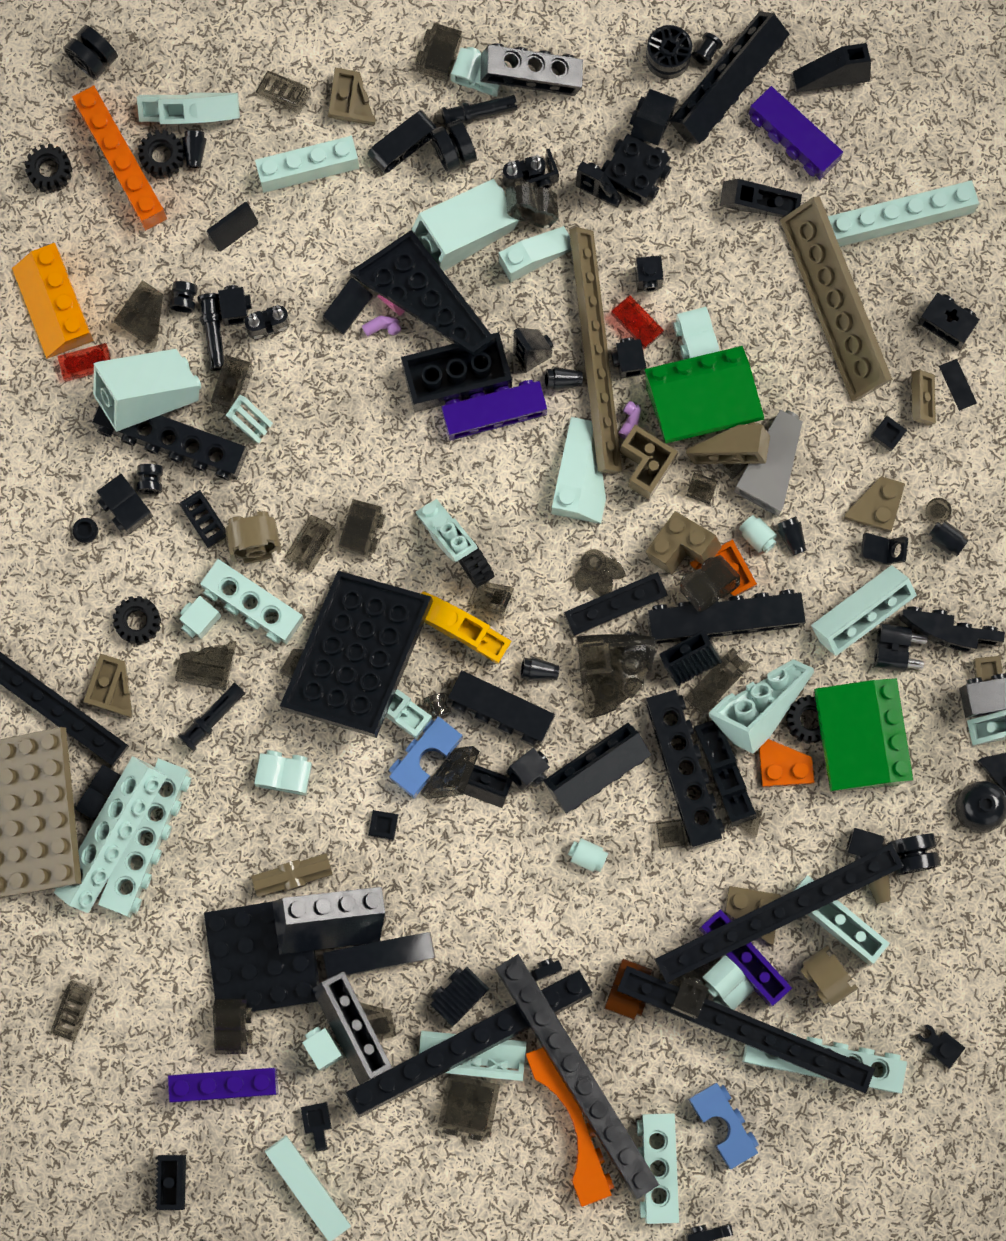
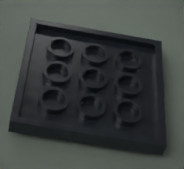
[204,901,320,1017]

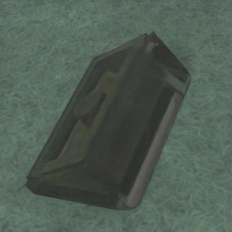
[285,515,337,572]

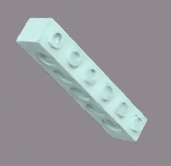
[54,756,167,913]
[98,758,192,918]
[742,1033,907,1094]

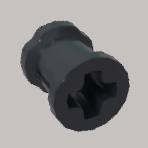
[691,32,723,66]

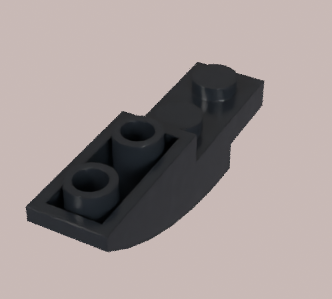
[899,606,1005,653]

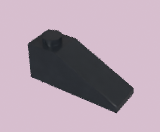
[720,179,802,217]
[513,328,554,372]

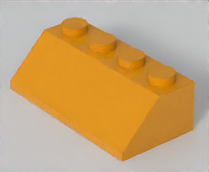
[12,243,94,359]

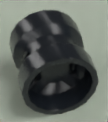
[169,281,198,313]
[136,464,163,494]

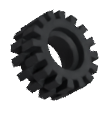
[138,130,185,179]
[25,144,73,193]
[458,539,495,588]
[113,596,161,645]
[786,695,822,744]

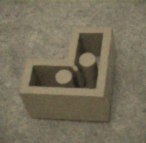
[620,425,678,500]
[645,511,722,575]

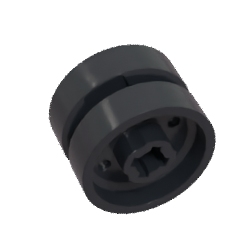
[63,25,118,80]
[646,25,692,79]
[430,119,477,173]
[887,833,941,875]

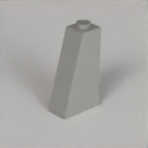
[734,409,803,516]

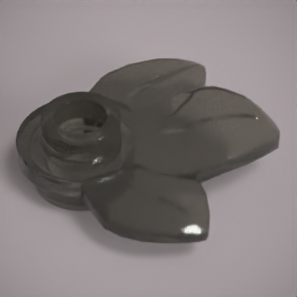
[575,549,625,596]

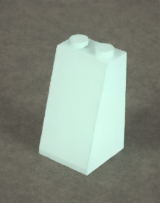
[412,179,520,272]
[93,349,201,432]

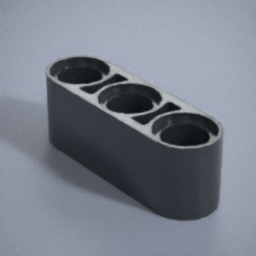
[367,110,437,174]

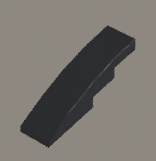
[694,720,757,827]
[323,932,435,979]

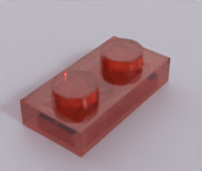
[611,295,664,349]
[57,343,111,382]

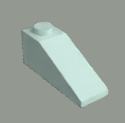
[499,226,572,282]

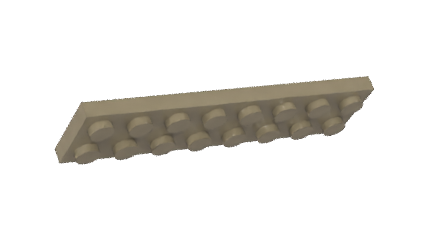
[780,197,893,401]

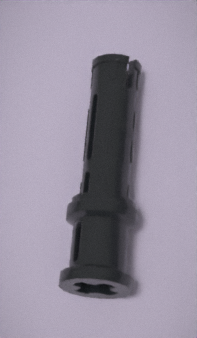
[441,95,518,129]
[197,293,226,371]
[178,683,246,752]

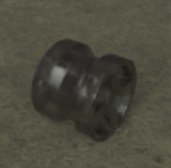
[422,693,452,720]

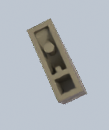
[686,422,770,464]

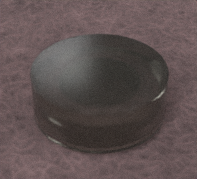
[925,498,952,524]

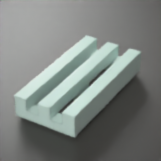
[226,395,273,444]

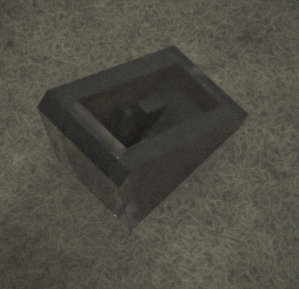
[468,582,514,618]

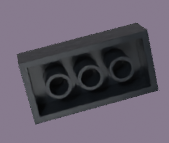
[401,332,512,413]

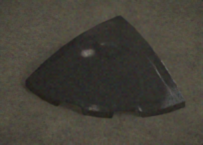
[577,634,655,719]

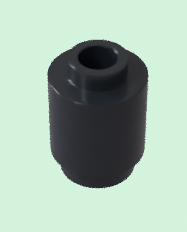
[929,521,969,557]

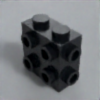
[601,133,672,206]

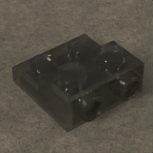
[438,1074,500,1142]

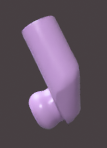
[362,316,401,336]
[618,401,641,439]

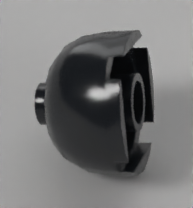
[955,781,1006,833]

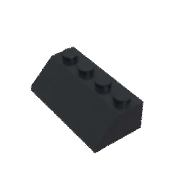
[272,887,385,955]

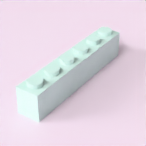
[828,180,979,247]

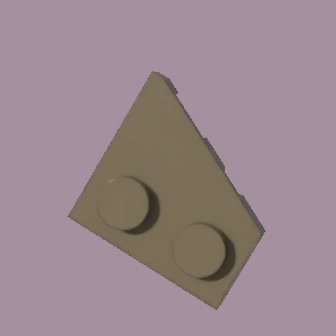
[327,67,376,126]
[843,476,905,533]
[83,653,133,719]
[725,886,781,945]

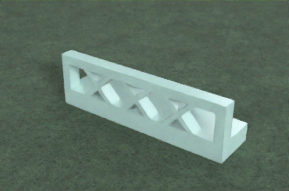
[419,1031,527,1081]

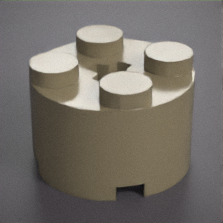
[225,511,281,563]
[800,945,858,1007]

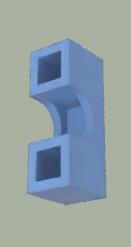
[389,716,463,798]
[688,1083,759,1169]

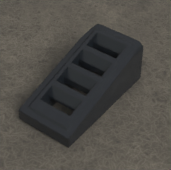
[179,490,226,549]

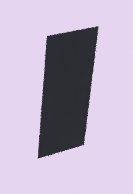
[939,359,977,411]

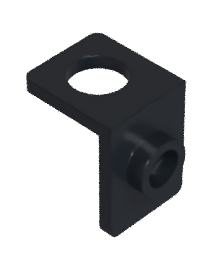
[526,148,559,192]
[861,533,908,565]

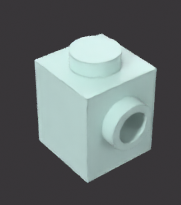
[179,596,221,639]

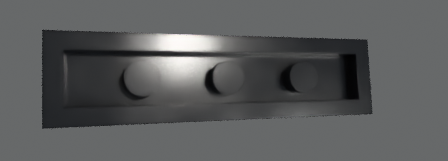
[564,572,668,636]

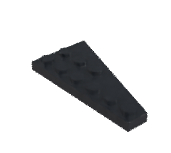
[350,230,495,356]

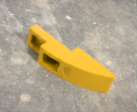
[421,591,512,664]

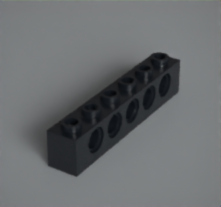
[92,405,248,481]
[645,689,725,849]

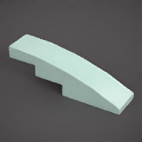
[265,1135,351,1241]

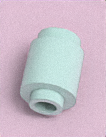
[739,515,777,553]
[568,838,608,872]

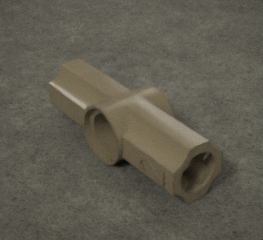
[251,853,333,898]

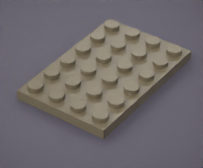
[0,727,82,898]

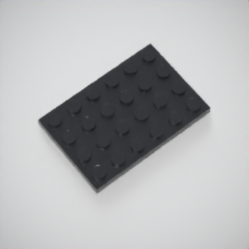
[280,571,433,738]

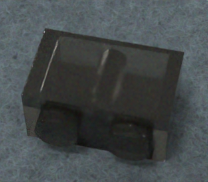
[210,355,253,417]

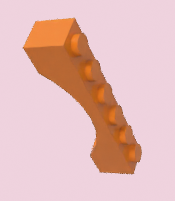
[72,85,167,231]
[525,1047,614,1207]

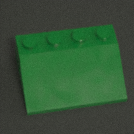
[644,346,764,443]
[814,678,913,792]

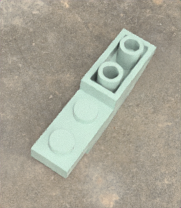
[137,93,240,124]
[416,499,478,562]
[385,689,432,739]

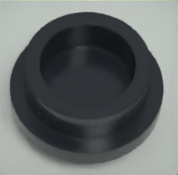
[72,518,98,543]

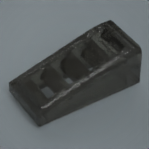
[256,71,311,115]
[50,980,96,1042]

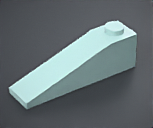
[551,417,606,524]
[709,659,814,754]

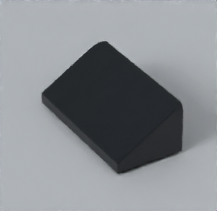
[207,202,258,252]
[323,277,373,335]
[454,761,513,808]

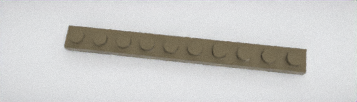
[569,227,622,474]

